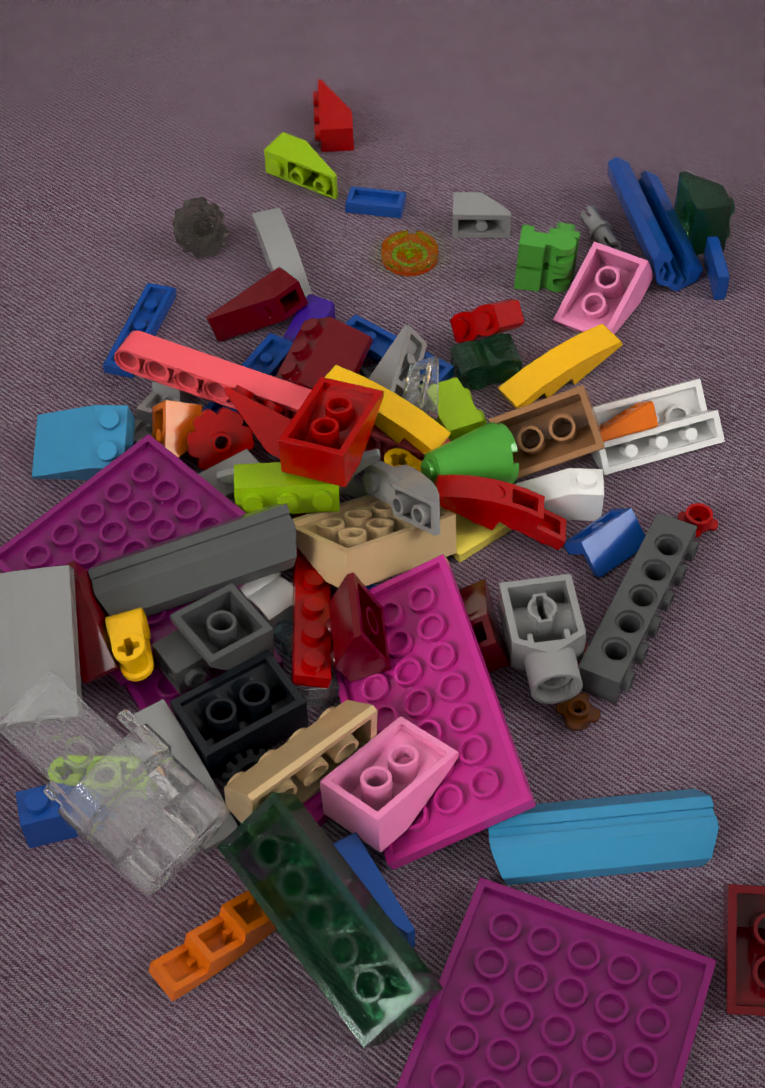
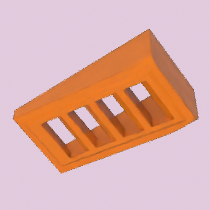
[599,401,658,442]

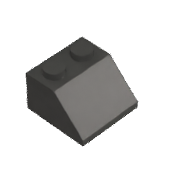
[170,583,274,670]

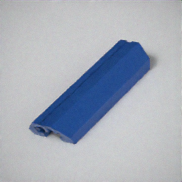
[608,157,703,292]

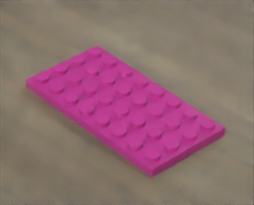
[331,554,536,870]

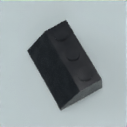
[170,650,309,779]

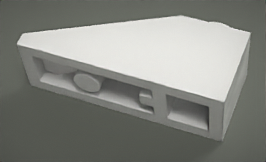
[514,468,604,521]

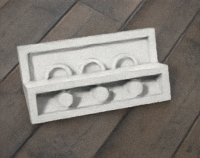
[591,379,725,475]

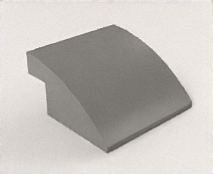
[0,565,83,730]

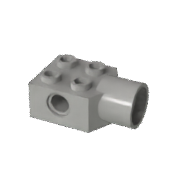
[498,574,586,704]

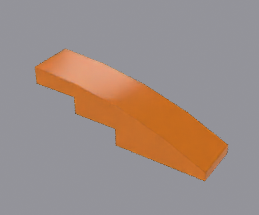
[148,870,309,1002]

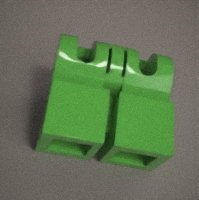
[514,222,580,292]

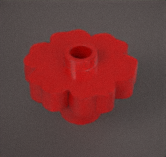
[186,407,254,470]

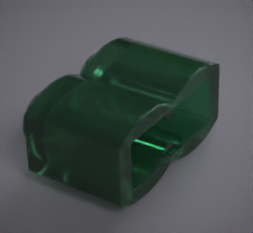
[450,334,522,390]

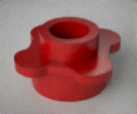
[677,503,718,538]

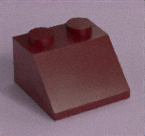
[326,572,391,682]

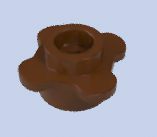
[556,692,601,731]

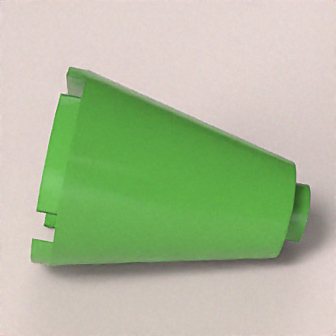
[421,422,519,484]

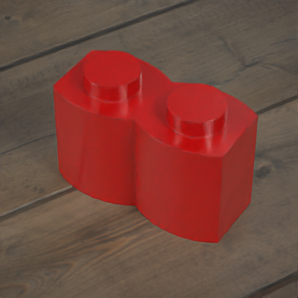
[450,299,525,343]

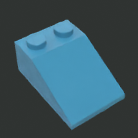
[32,405,135,480]

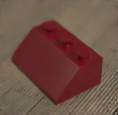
[276,317,373,389]

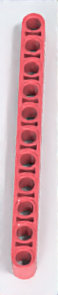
[114,331,450,461]

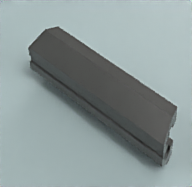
[88,504,297,617]

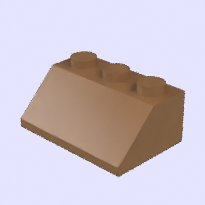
[489,385,605,480]

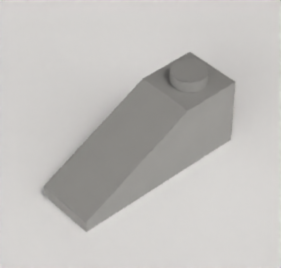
[368,325,427,403]

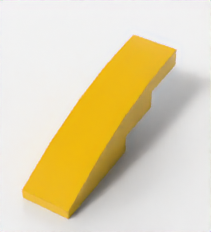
[498,324,623,409]
[325,365,451,455]

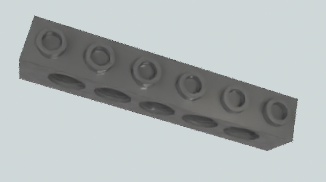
[578,512,699,704]

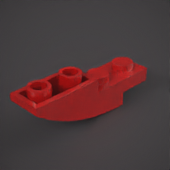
[434,475,566,550]

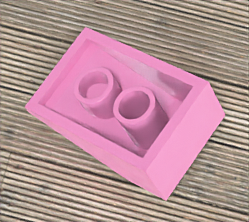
[553,242,654,335]
[320,716,459,853]

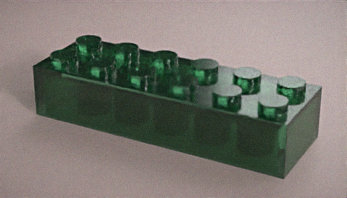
[217,792,443,1048]

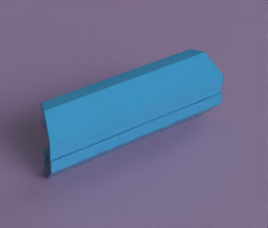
[487,789,719,885]

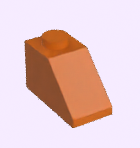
[152,400,202,458]

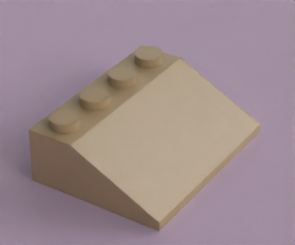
[293,495,457,588]

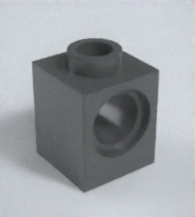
[152,629,211,695]

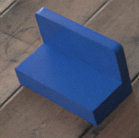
[564,508,645,577]

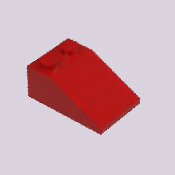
[278,377,384,487]

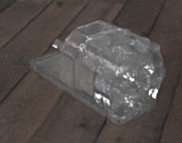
[0,670,231,898]

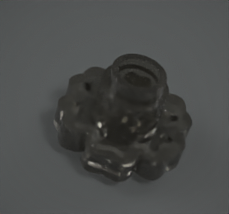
[172,197,228,259]

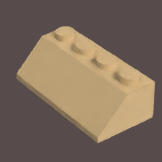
[224,700,378,838]

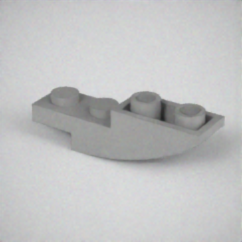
[363,460,440,536]

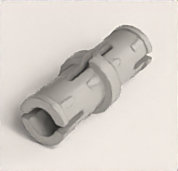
[580,206,622,250]

